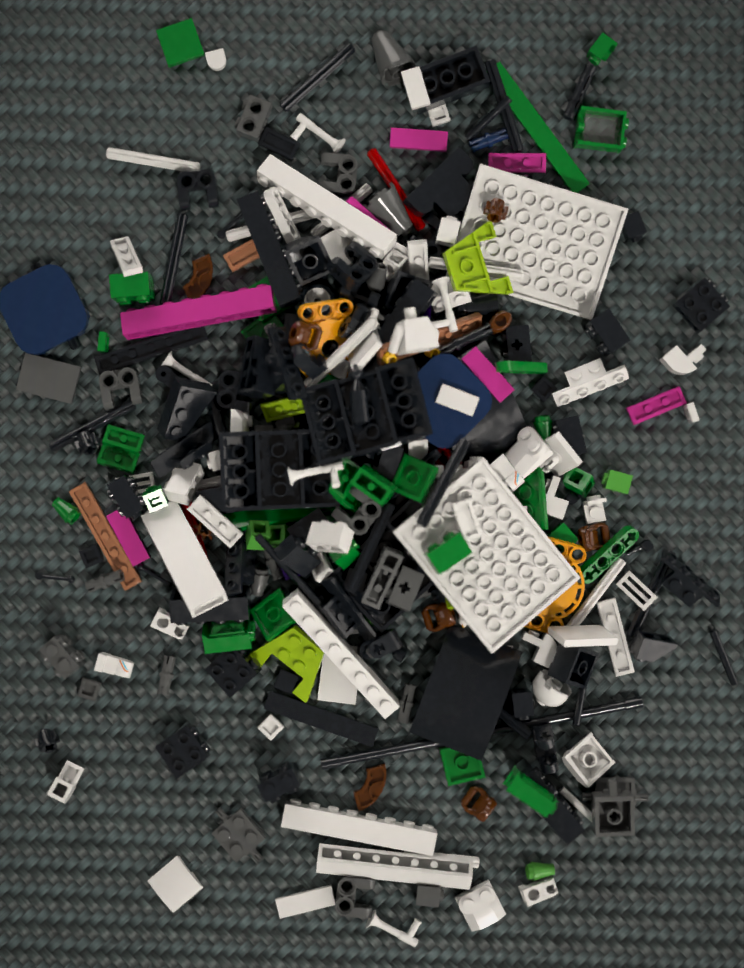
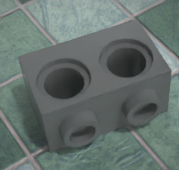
[235,95,273,143]

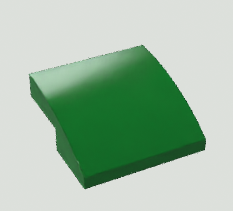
[96,424,145,474]
[328,460,360,513]

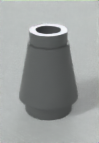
[366,263,387,292]
[251,567,270,596]

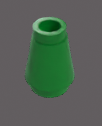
[533,415,552,440]
[52,497,81,524]

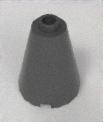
[371,30,416,86]
[363,182,413,237]

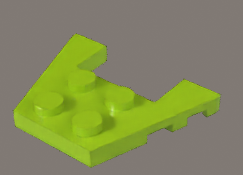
[442,221,514,295]
[249,625,324,703]

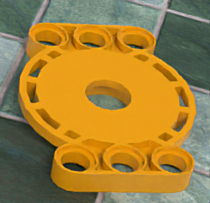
[297,298,354,388]
[524,536,586,634]

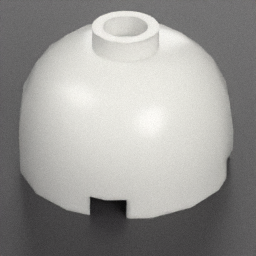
[532,669,572,707]

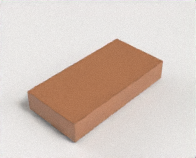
[223,239,260,273]

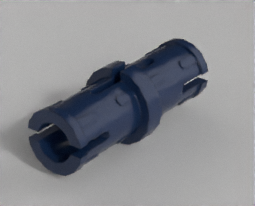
[468,128,508,153]

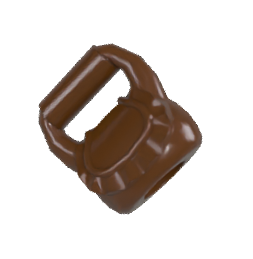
[489,310,512,335]
[289,321,323,351]
[578,522,610,552]
[421,601,456,632]
[461,786,497,822]

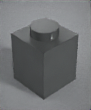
[415,884,444,907]

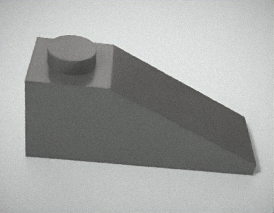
[361,544,404,610]

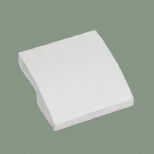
[148,856,204,912]

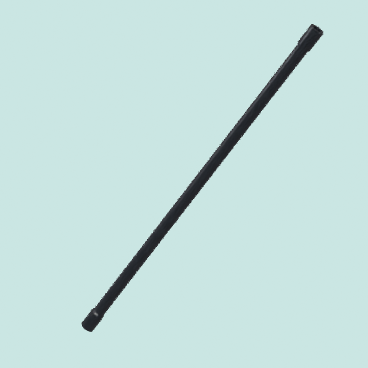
[321,696,643,770]

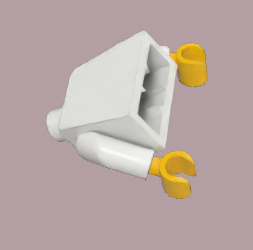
[382,307,440,364]

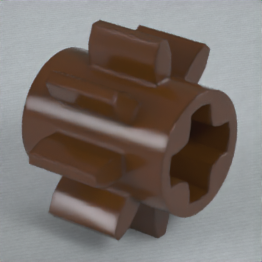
[483,198,509,223]
[194,521,213,541]

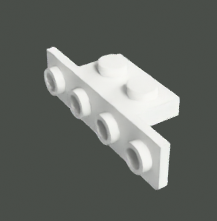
[552,358,629,407]

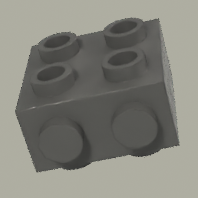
[39,634,87,679]

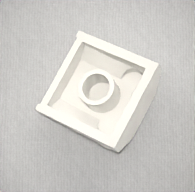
[230,409,253,432]
[505,427,554,478]
[562,732,615,788]
[454,879,506,932]

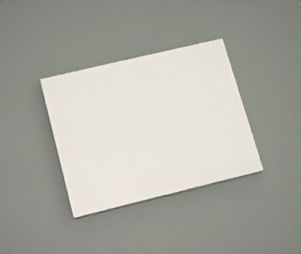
[446,164,628,320]
[392,457,580,654]

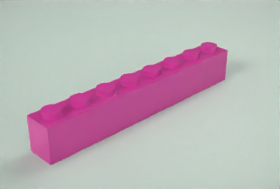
[120,284,277,340]

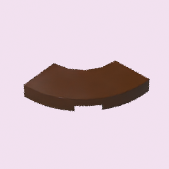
[183,254,213,299]
[353,763,386,811]

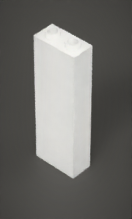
[141,501,228,618]

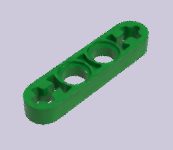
[495,361,548,374]
[577,525,639,584]

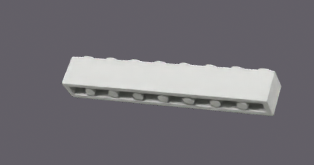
[257,154,397,260]
[282,588,400,719]
[281,799,437,856]
[316,843,473,890]

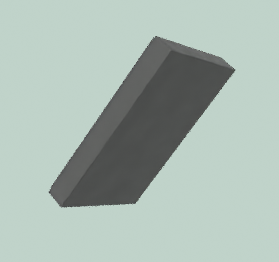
[16,353,82,404]

